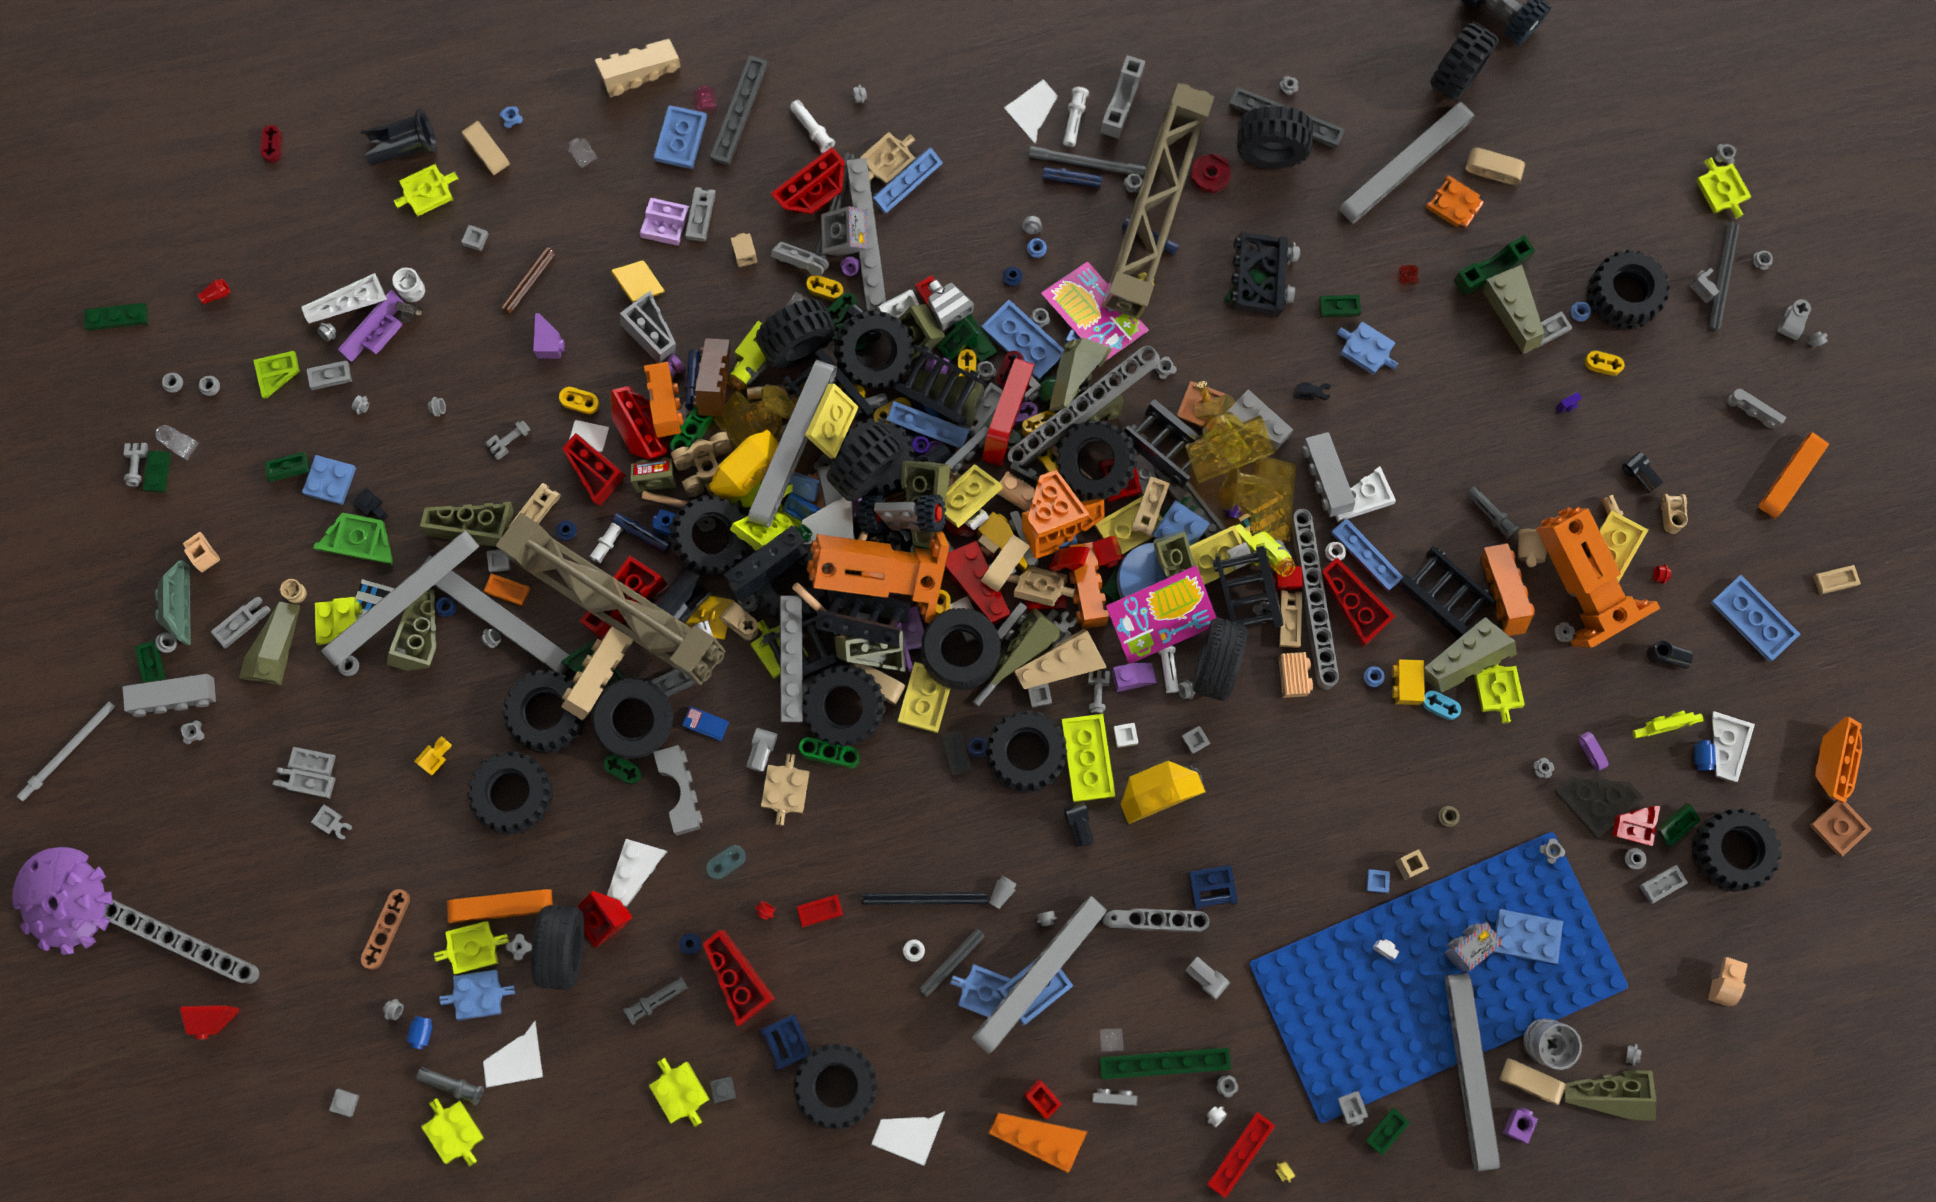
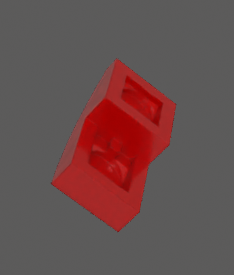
[1049,546,1090,572]

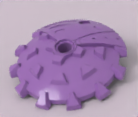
[13,847,112,955]

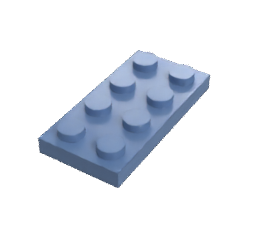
[981,300,1064,381]
[1710,575,1800,663]

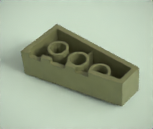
[1483,265,1544,353]
[420,502,514,547]
[1424,617,1517,693]

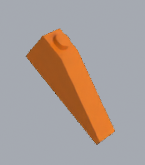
[1022,499,1104,559]

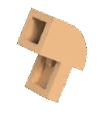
[182,532,220,572]
[1708,957,1747,1007]

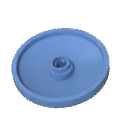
[1117,543,1168,599]

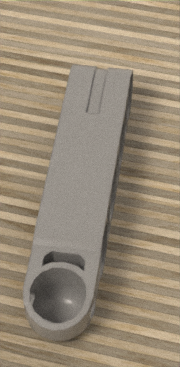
[1103,909,1209,933]

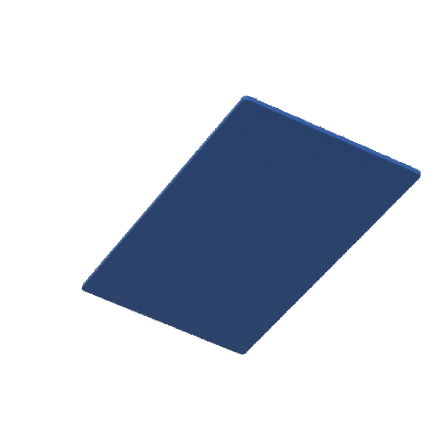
[1250,832,1628,1123]

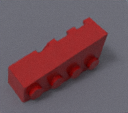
[944,541,1010,626]
[579,556,668,639]
[1321,557,1396,647]
[703,930,776,1027]

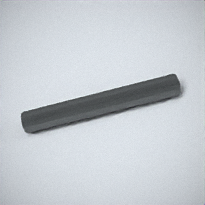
[919,929,984,997]

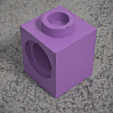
[1503,1107,1538,1143]

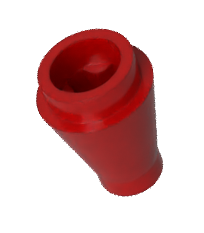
[198,278,230,304]

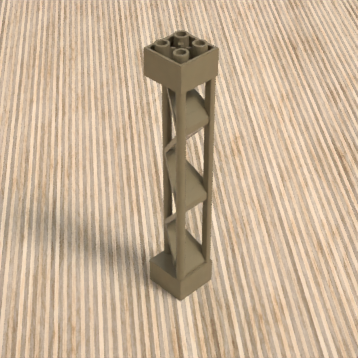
[1101,83,1214,319]
[496,513,726,685]

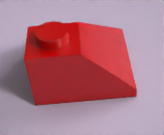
[577,891,633,948]
[181,1006,239,1039]

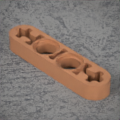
[361,889,410,970]

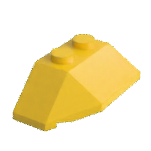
[708,430,778,499]
[1121,761,1205,824]

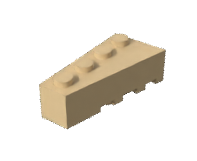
[595,39,681,97]
[561,626,634,720]
[1013,629,1106,689]

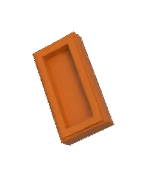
[483,573,531,607]

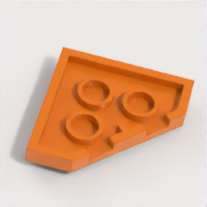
[1026,470,1090,539]

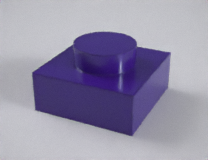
[1555,392,1582,414]

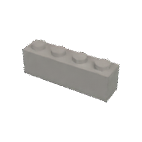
[1302,432,1355,517]
[123,674,216,717]

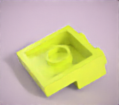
[315,597,362,645]

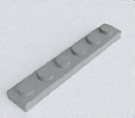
[780,596,803,722]

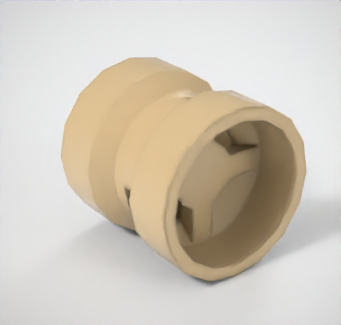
[280,579,307,604]

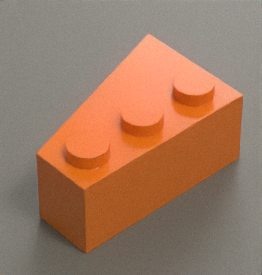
[644,362,684,438]

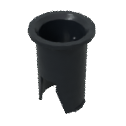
[361,108,437,166]
[653,567,713,624]

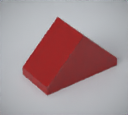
[1023,1079,1062,1119]

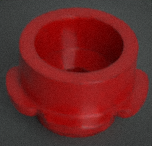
[1653,564,1671,584]
[755,901,776,920]

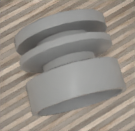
[1523,1018,1582,1070]

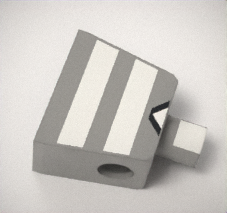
[928,280,974,332]

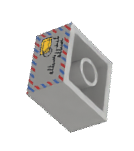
[821,206,867,257]
[1444,922,1503,973]

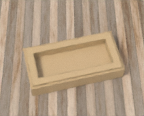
[1813,565,1861,595]

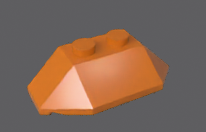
[1815,717,1862,803]

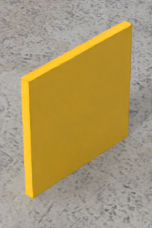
[611,260,664,303]
[686,595,734,640]

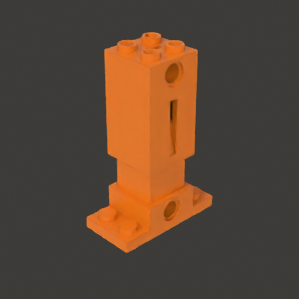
[1536,507,1660,648]
[807,531,949,623]

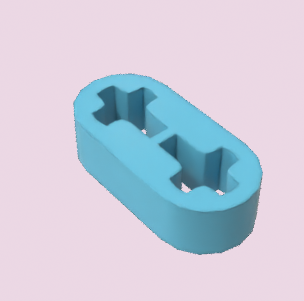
[1422,691,1461,720]

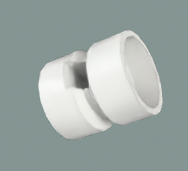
[392,268,425,302]

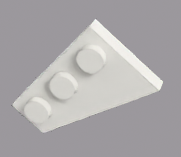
[1335,466,1396,522]
[1712,711,1755,784]
[607,839,667,907]

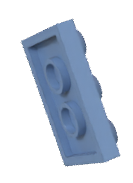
[654,105,707,169]
[1493,909,1563,964]
[997,961,1073,1026]

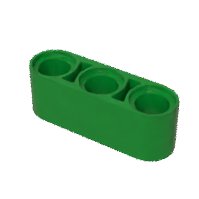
[671,407,713,452]
[799,737,859,769]

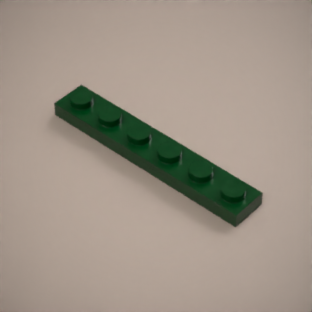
[1099,1048,1231,1080]

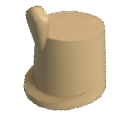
[1518,529,1547,568]

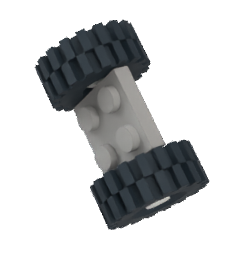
[1462,0,1551,46]

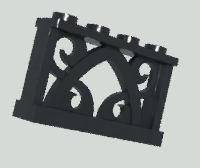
[1230,230,1288,318]

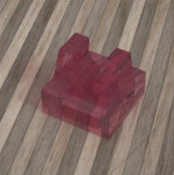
[695,85,717,111]

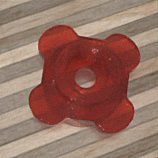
[1399,265,1419,284]

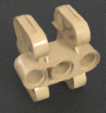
[671,432,732,498]

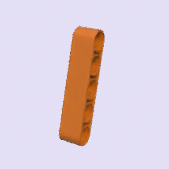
[1758,432,1829,519]
[447,889,553,923]

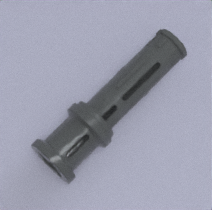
[1466,485,1520,540]
[624,977,688,1025]
[416,1067,484,1106]

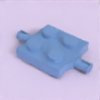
[1337,322,1399,375]
[950,964,1011,1017]
[440,970,515,1020]

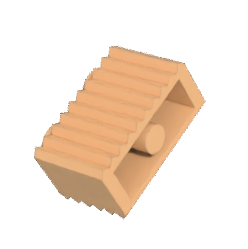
[997,472,1036,512]
[1278,652,1313,698]

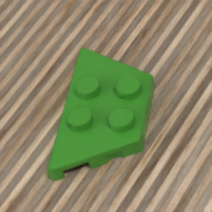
[313,513,393,565]

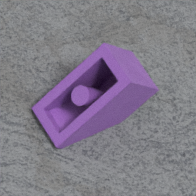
[533,313,565,359]
[1111,663,1157,692]

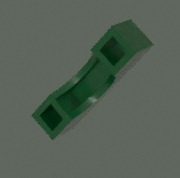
[1453,235,1536,296]

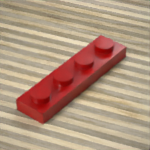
[1207,1112,1275,1198]

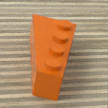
[1069,542,1109,629]
[1480,543,1535,636]
[989,1113,1087,1173]

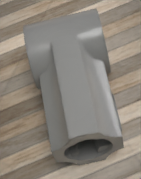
[746,728,778,772]
[1185,956,1230,1000]

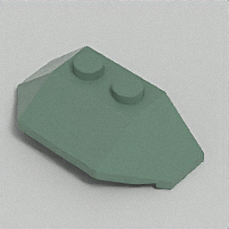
[155,560,191,646]

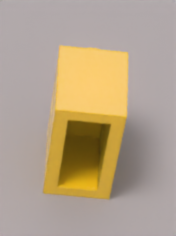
[1392,659,1425,705]

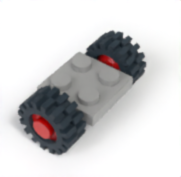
[857,495,946,533]

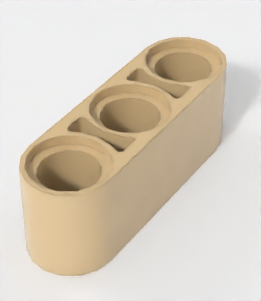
[461,121,510,175]
[1465,148,1525,185]
[981,535,1030,593]
[850,662,906,705]
[1500,1059,1566,1105]

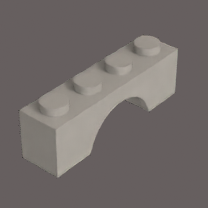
[1101,55,1145,139]
[654,745,703,836]

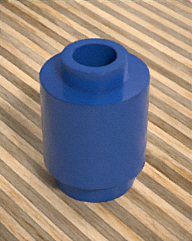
[1693,740,1716,771]
[406,1016,433,1049]

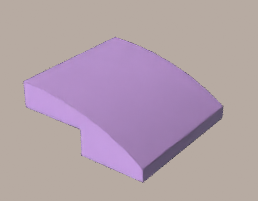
[640,198,689,246]

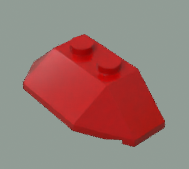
[771,147,845,215]
[610,386,670,460]

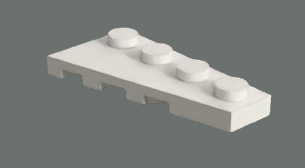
[301,273,387,323]

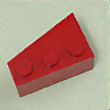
[563,433,627,506]

